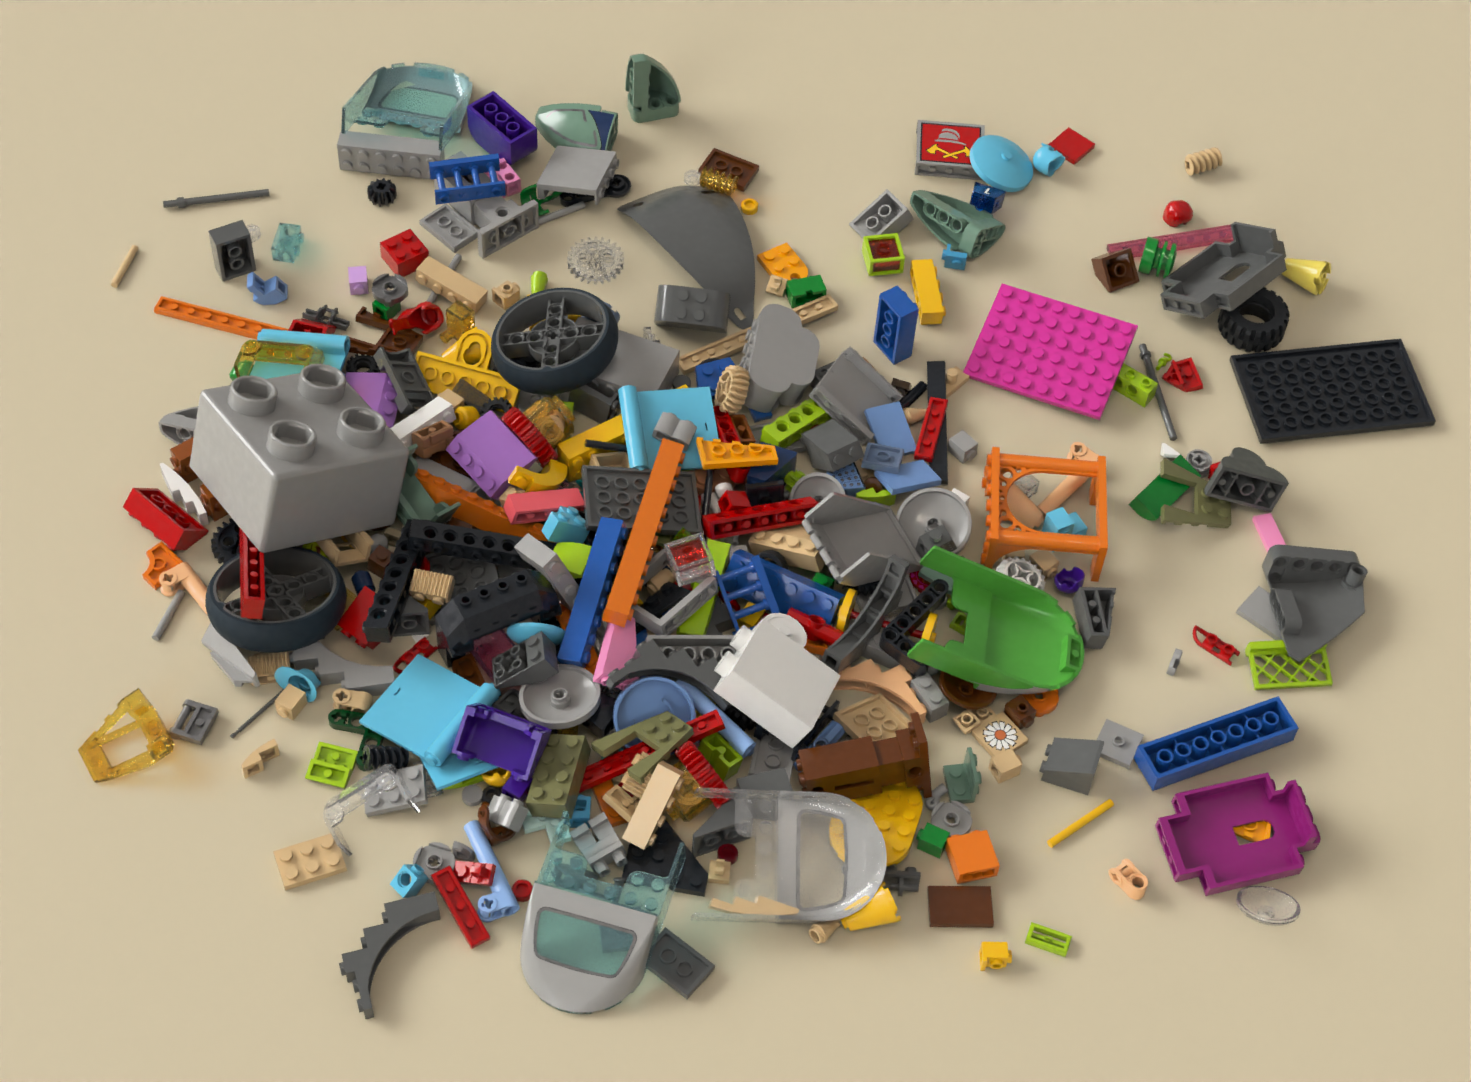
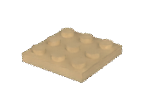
[833,693,910,741]

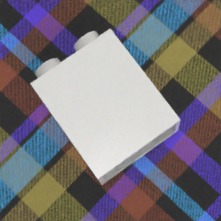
[713,619,841,748]

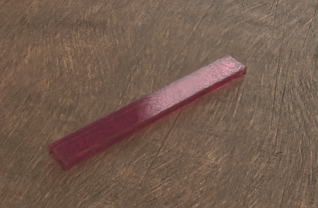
[1106,224,1233,258]

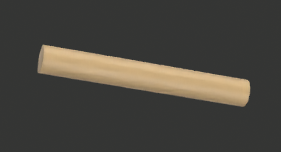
[111,245,139,288]

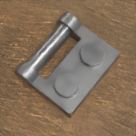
[167,699,219,745]

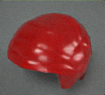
[1163,200,1193,227]

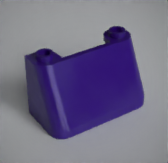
[451,703,552,783]

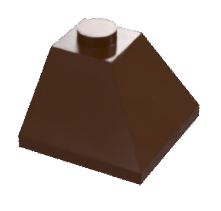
[1091,248,1139,292]

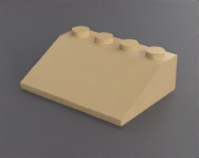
[748,524,825,573]

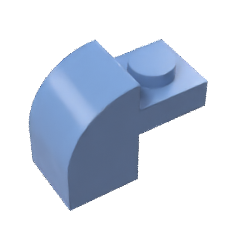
[247,272,288,305]

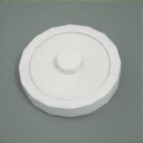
[764,613,807,648]

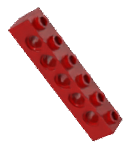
[702,496,819,540]

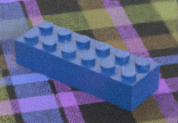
[723,549,845,627]

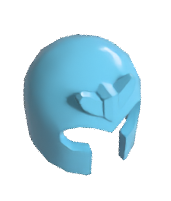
[1033,143,1065,177]

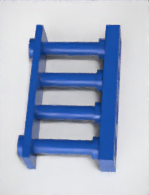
[429,153,506,205]
[713,555,780,635]

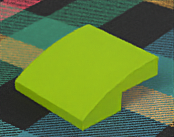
[553,542,592,579]
[305,741,358,789]

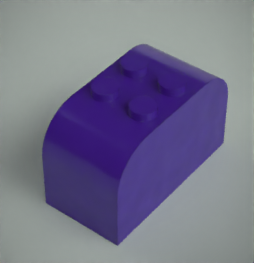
[467,91,538,166]

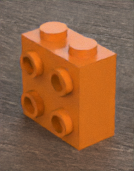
[945,830,1000,884]

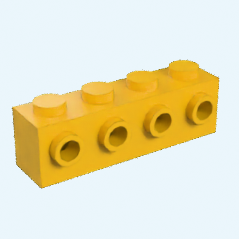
[910,259,946,325]

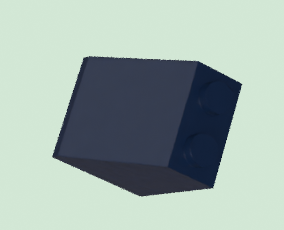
[747,442,797,486]

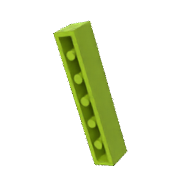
[676,539,731,635]

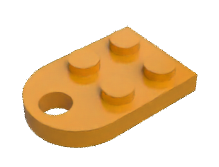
[757,242,808,280]

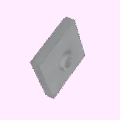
[1097,719,1144,769]

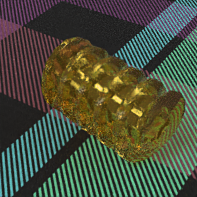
[700,166,739,196]

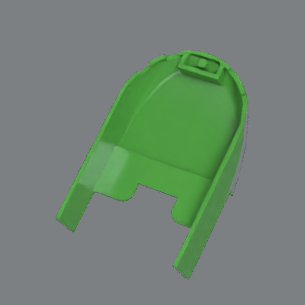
[907,546,1084,694]

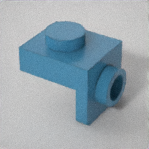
[942,244,967,270]

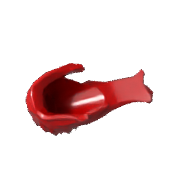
[389,301,444,335]

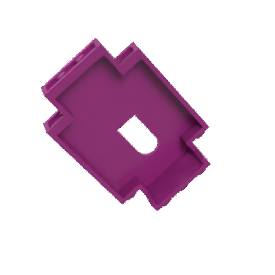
[1155,772,1321,896]

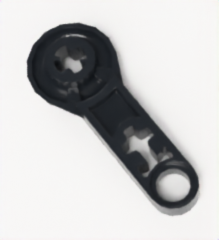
[560,174,631,207]

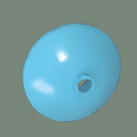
[507,622,565,647]

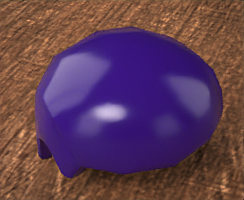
[1054,567,1085,594]

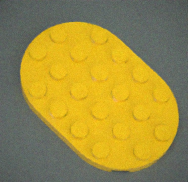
[829,782,923,869]

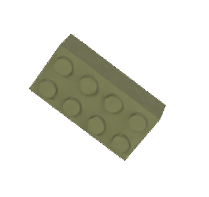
[526,734,591,819]

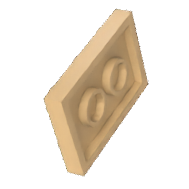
[273,832,347,891]

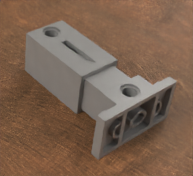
[434,151,539,259]

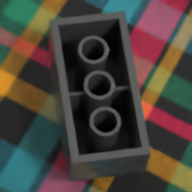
[654,285,731,333]

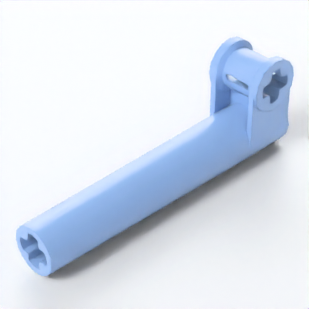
[676,680,756,759]
[464,820,520,923]

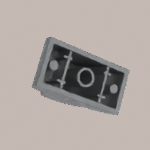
[1204,447,1289,512]

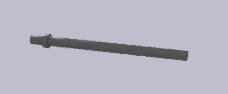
[1139,343,1177,441]

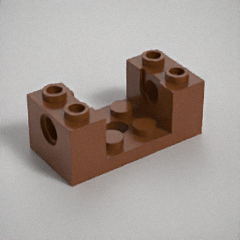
[170,437,228,522]

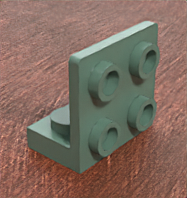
[943,747,982,804]

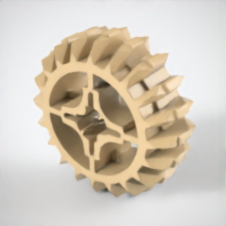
[714,365,750,415]

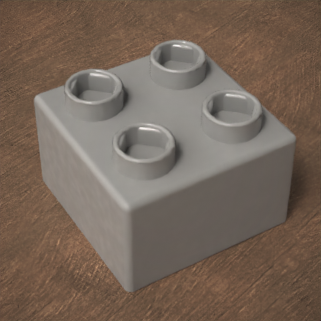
[190,364,409,553]

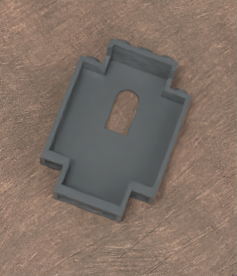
[1160,222,1287,319]

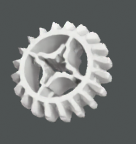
[995,556,1046,591]

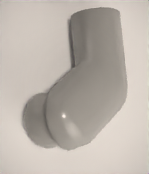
[926,783,948,810]

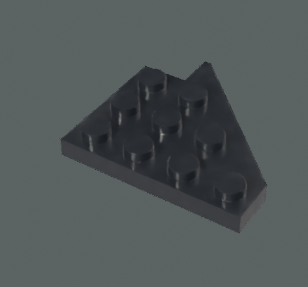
[622,820,708,897]

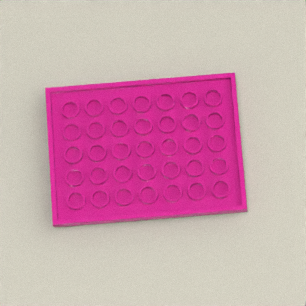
[963,283,1138,420]

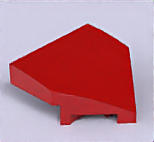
[1162,357,1203,392]

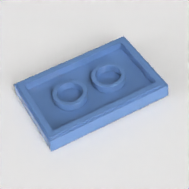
[864,401,916,456]
[874,460,942,495]

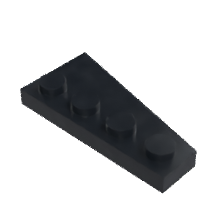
[635,582,691,634]

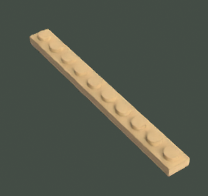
[679,294,838,375]

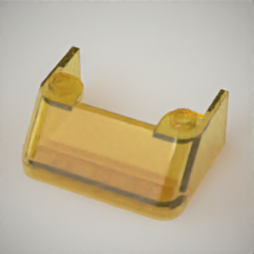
[233,340,325,378]

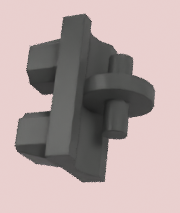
[882,865,921,896]

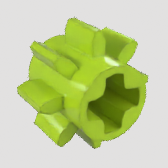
[784,470,805,493]

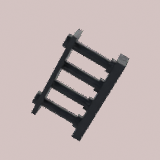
[754,700,840,761]

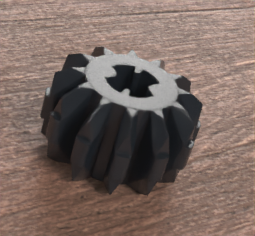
[367,178,397,207]

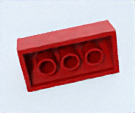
[123,488,209,551]

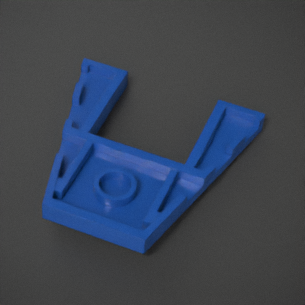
[695,357,773,425]

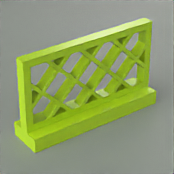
[1245,640,1333,690]

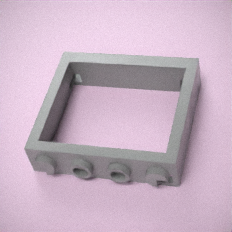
[631,547,719,635]

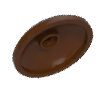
[939,671,997,710]

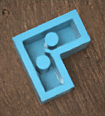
[541,506,590,544]
[1042,507,1088,552]

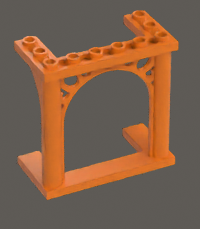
[980,447,1108,582]

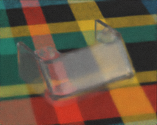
[323,764,421,856]

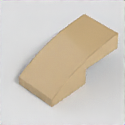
[241,739,280,779]

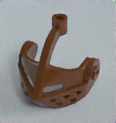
[478,801,516,846]

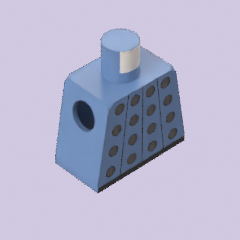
[826,462,865,497]

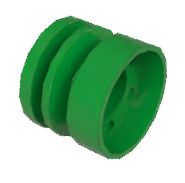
[1138,236,1177,279]

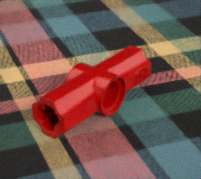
[786,607,844,646]

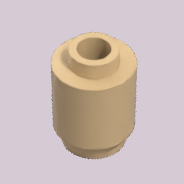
[646,568,675,595]

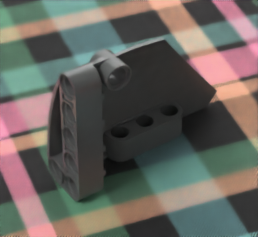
[1262,544,1368,662]

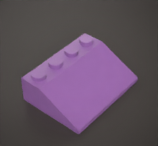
[345,372,398,428]
[445,410,538,500]

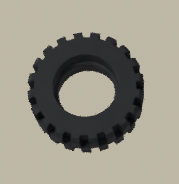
[1218,287,1290,353]

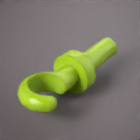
[1155,353,1172,370]

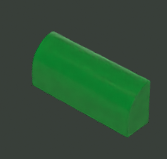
[1128,454,1201,521]

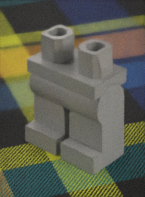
[569,812,628,878]

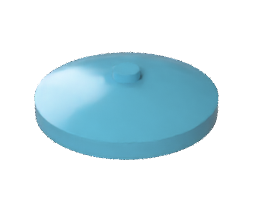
[969,135,1033,192]

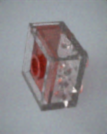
[664,532,717,587]

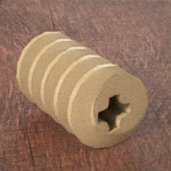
[1185,147,1223,176]

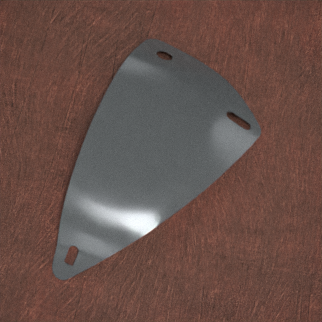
[617,186,755,329]

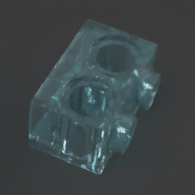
[271,223,304,263]

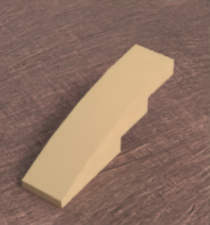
[708,895,799,918]

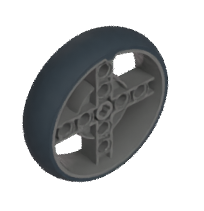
[491,288,619,395]
[205,546,347,653]

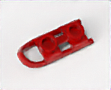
[1192,625,1240,666]
[393,637,438,674]

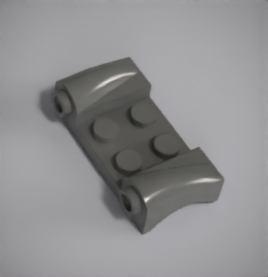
[373,347,435,415]

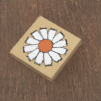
[971,711,1029,757]

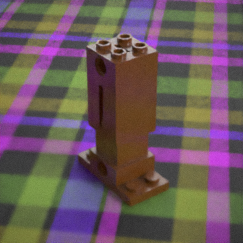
[796,712,932,800]

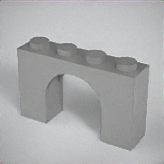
[514,533,579,611]

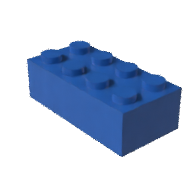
[873,285,919,365]

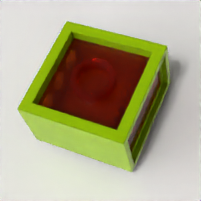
[862,233,905,276]

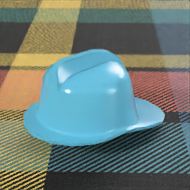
[274,666,321,702]

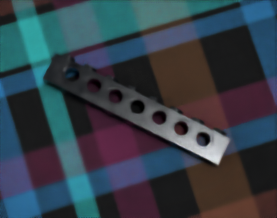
[407,518,557,571]
[362,519,430,643]

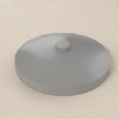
[896,487,972,554]
[519,664,601,729]

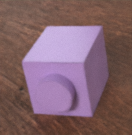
[348,266,369,295]

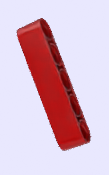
[713,406,751,484]

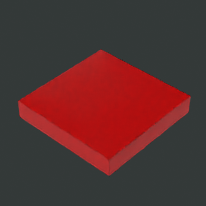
[1048,127,1095,165]

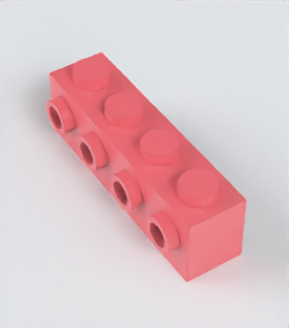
[503,488,585,525]

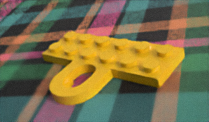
[415,329,520,413]

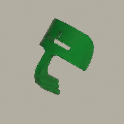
[520,183,562,216]

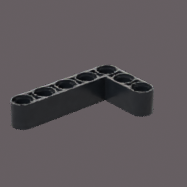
[879,579,949,676]

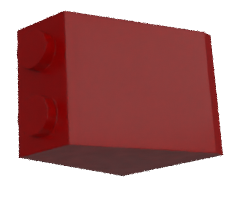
[337,586,381,650]

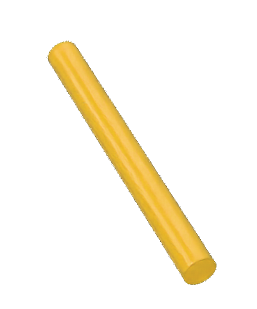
[1047,799,1114,848]

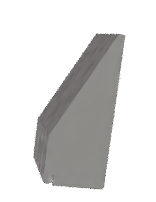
[802,492,923,587]

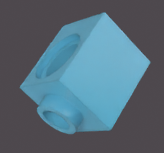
[390,864,429,898]

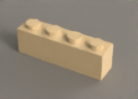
[415,256,488,315]
[622,761,685,850]

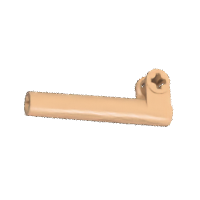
[1037,442,1099,520]
[159,562,208,616]

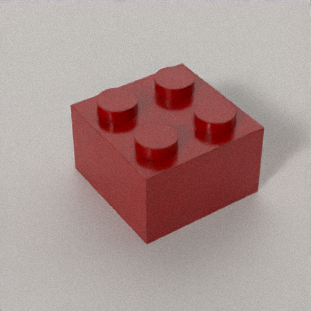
[380,229,429,277]

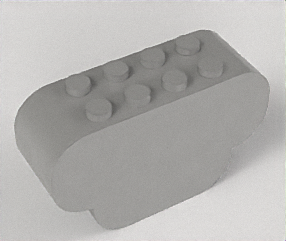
[740,304,820,413]

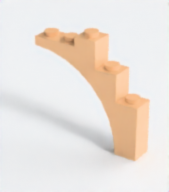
[833,659,927,723]

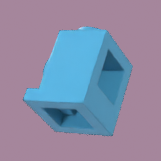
[569,794,591,829]

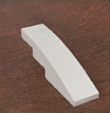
[160,463,209,526]

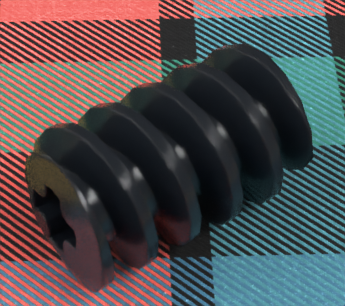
[363,744,409,772]

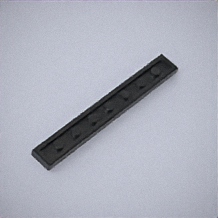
[927,361,948,484]

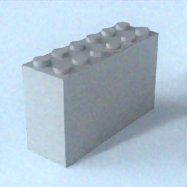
[563,316,680,409]

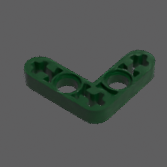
[328,709,384,771]

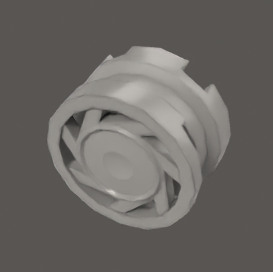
[1186,449,1212,478]

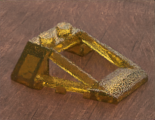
[78,688,174,783]

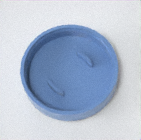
[613,676,696,756]

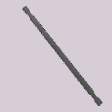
[230,689,284,738]

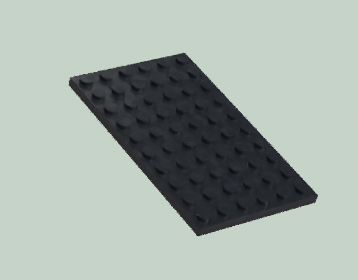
[1229,338,1436,444]

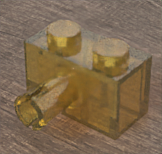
[439,300,475,344]

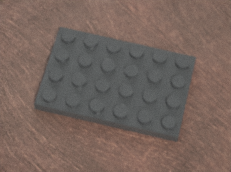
[581,465,702,537]

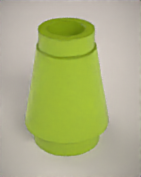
[531,271,548,294]

